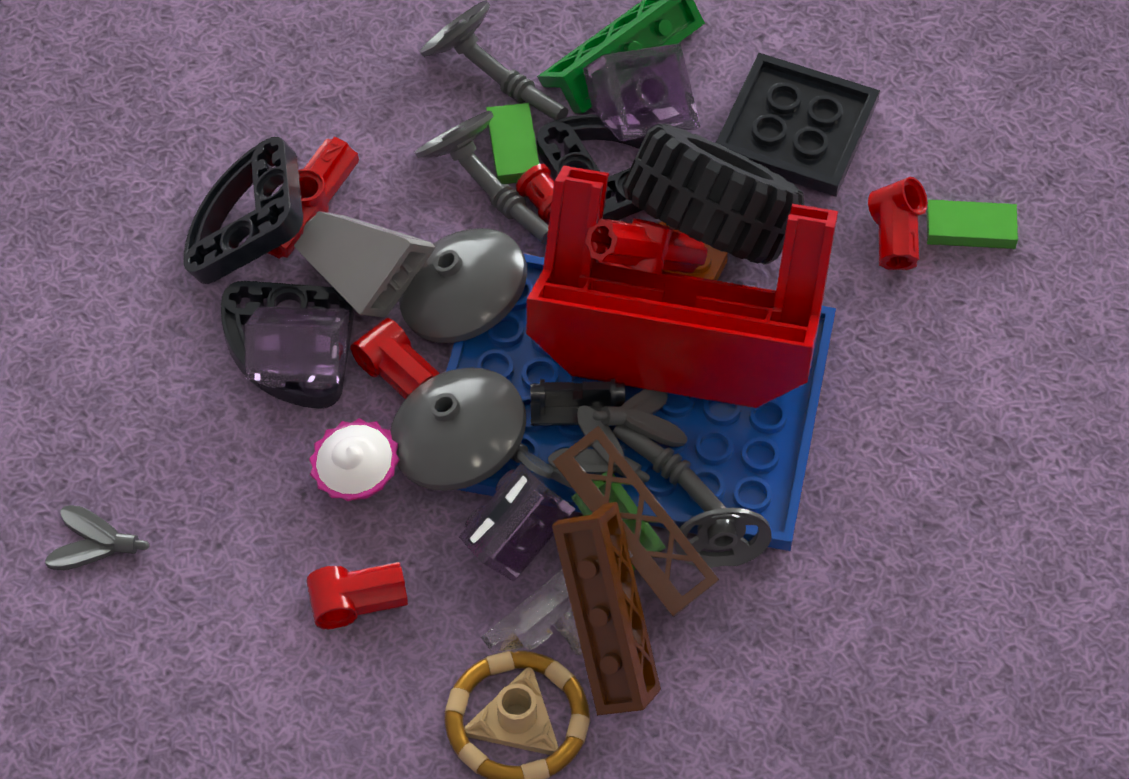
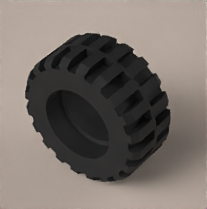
[623,123,804,265]

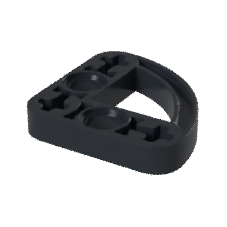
[537,114,651,221]
[184,137,303,284]
[221,281,354,409]

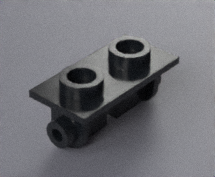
[530,378,625,426]

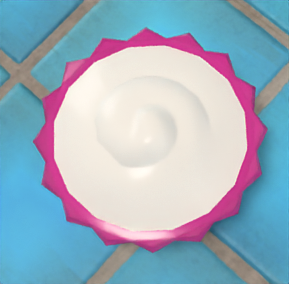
[309,418,400,501]

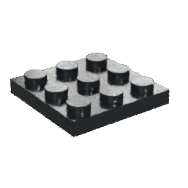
[716,53,880,197]

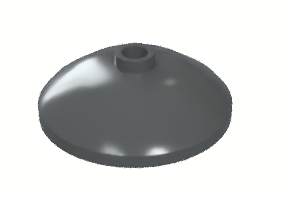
[399,228,527,343]
[390,367,526,491]

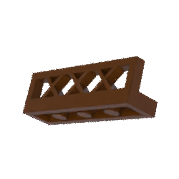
[552,425,719,617]
[552,502,661,716]

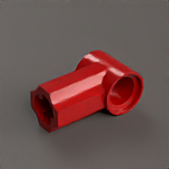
[868,177,928,270]
[350,318,440,399]
[306,562,408,630]

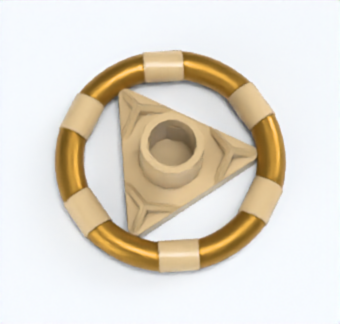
[444,651,590,779]

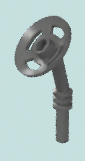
[420,0,568,120]
[414,111,549,244]
[613,424,772,568]

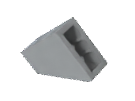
[294,211,436,317]

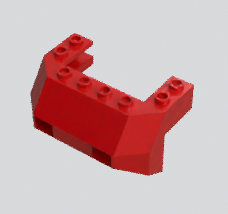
[526,166,838,408]

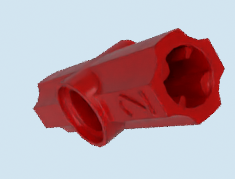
[268,136,359,259]
[585,218,708,274]

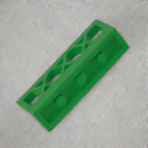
[537,0,705,114]

